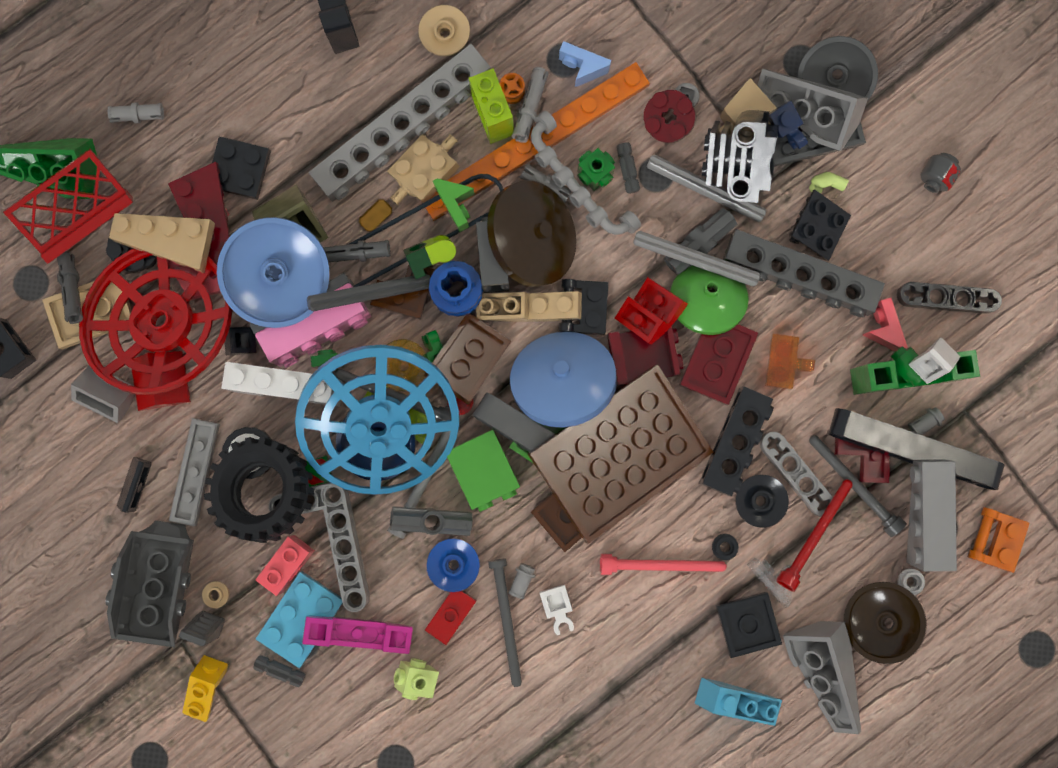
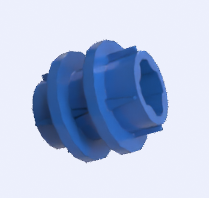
[429,261,483,317]

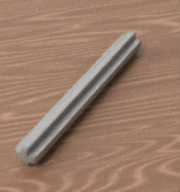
[647,155,766,222]
[633,231,760,286]

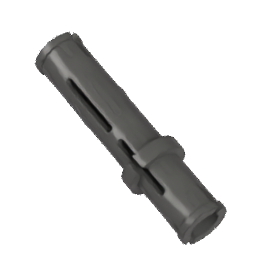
[323,240,391,263]
[57,252,83,324]

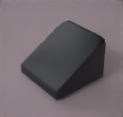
[224,327,257,356]

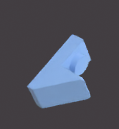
[559,41,611,87]

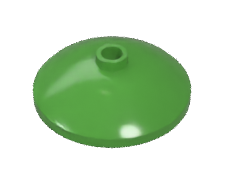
[670,265,749,335]

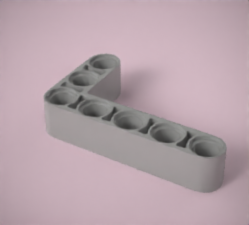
[269,483,370,612]

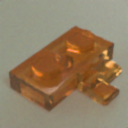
[765,334,815,390]

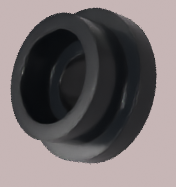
[712,534,739,560]

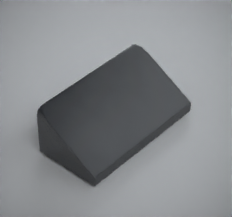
[117,457,152,513]

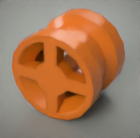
[499,73,525,104]

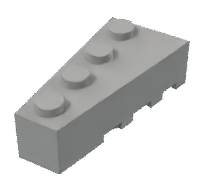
[906,459,957,572]

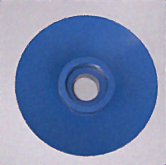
[427,539,480,592]

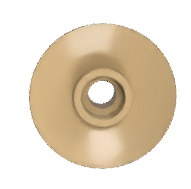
[419,5,470,56]

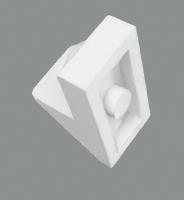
[908,338,960,384]

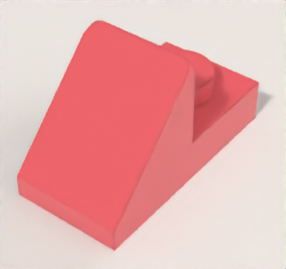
[863,298,908,352]

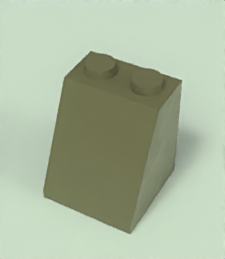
[252,184,329,243]

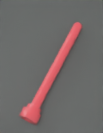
[600,554,727,575]

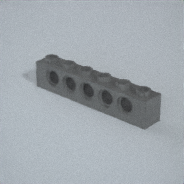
[723,229,885,318]

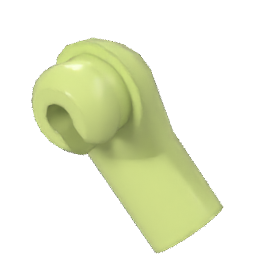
[809,172,849,193]

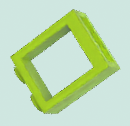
[469,68,514,144]

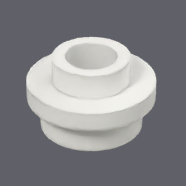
[897,568,925,595]

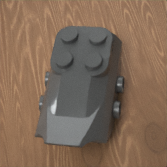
[105,521,194,648]

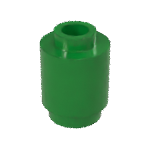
[890,346,923,386]

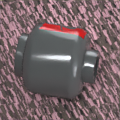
[920,152,961,193]

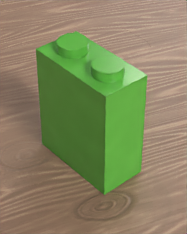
[447,430,520,512]

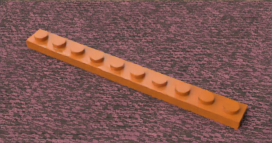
[421,62,650,221]

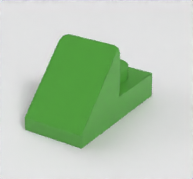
[433,178,475,232]

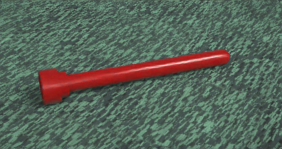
[776,479,853,592]

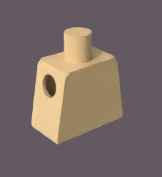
[720,78,777,134]

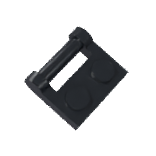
[559,279,608,335]

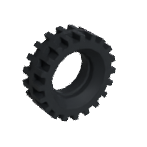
[204,437,314,543]

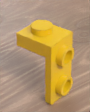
[182,655,228,722]

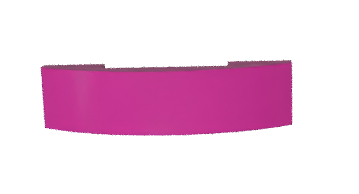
[302,616,413,654]

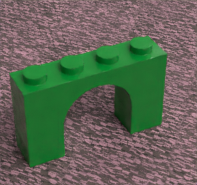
[850,350,980,395]

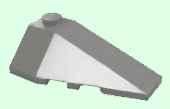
[757,69,868,151]

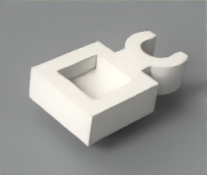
[539,584,574,635]

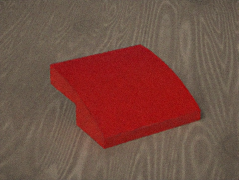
[615,277,688,345]

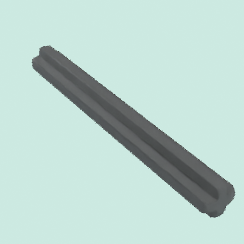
[307,274,431,312]

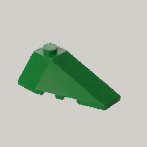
[0,138,97,199]

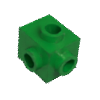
[577,148,615,191]

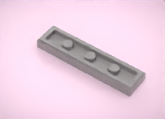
[169,418,220,526]

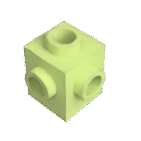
[394,658,439,700]

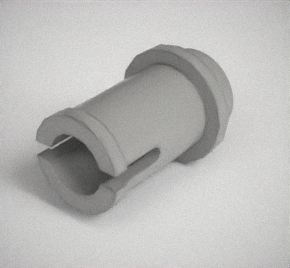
[908,407,945,435]
[508,563,536,599]

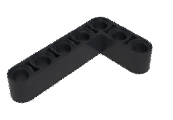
[318,0,360,54]

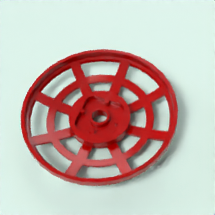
[79,249,233,395]

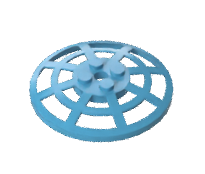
[295,345,459,495]

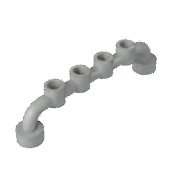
[531,111,641,235]

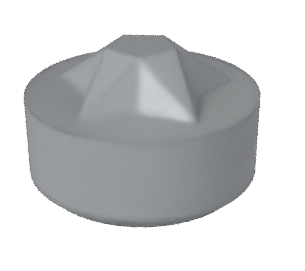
[675,83,700,107]

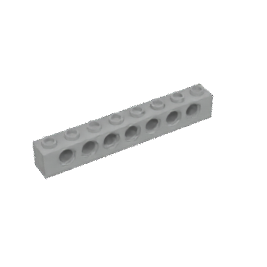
[308,44,491,202]

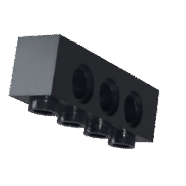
[699,386,774,496]

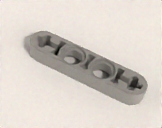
[760,432,833,517]

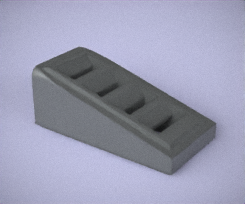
[179,611,225,647]

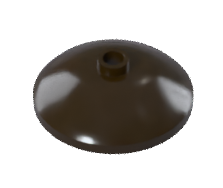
[844,582,927,664]

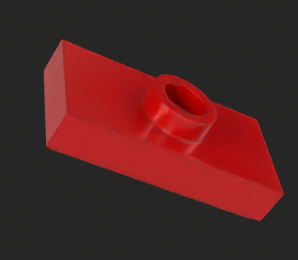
[425,590,477,645]

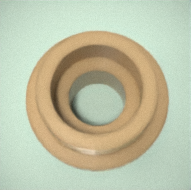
[202,581,230,608]

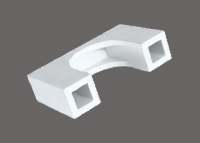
[221,362,344,407]

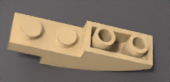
[476,291,582,322]

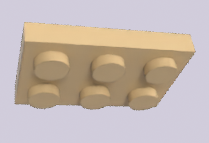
[42,281,132,349]

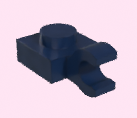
[769,101,808,150]

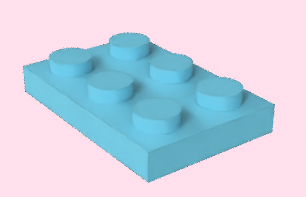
[256,571,343,668]

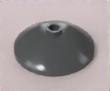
[797,36,878,101]

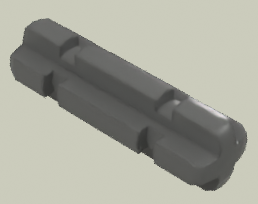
[617,142,640,194]
[253,655,305,687]

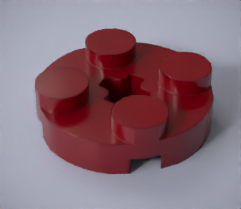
[643,90,696,143]

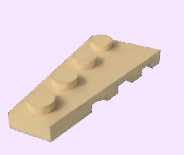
[109,213,215,273]

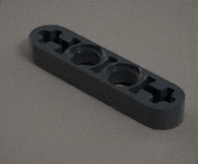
[896,282,1002,314]

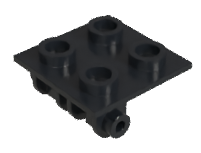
[789,190,851,261]

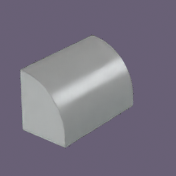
[71,365,135,423]

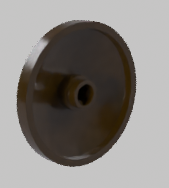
[487,180,576,287]

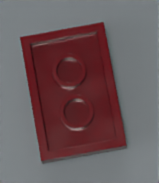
[679,324,759,406]

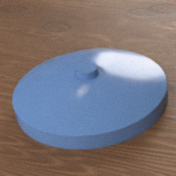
[217,217,330,328]
[510,332,617,427]

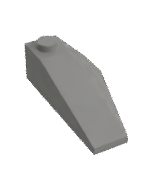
[783,621,861,734]

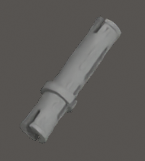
[512,67,549,143]

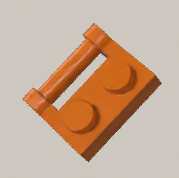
[967,507,1030,573]

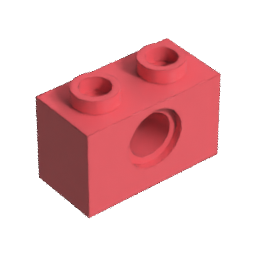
[256,535,315,596]

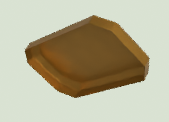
[359,199,392,232]

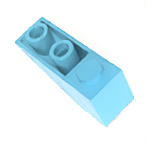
[695,678,782,726]

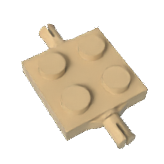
[387,134,460,205]

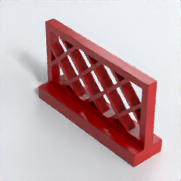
[3,149,133,264]

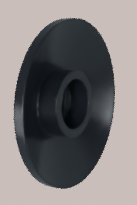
[735,475,789,528]

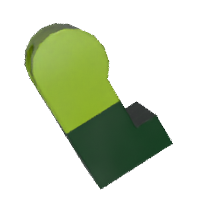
[403,235,456,279]

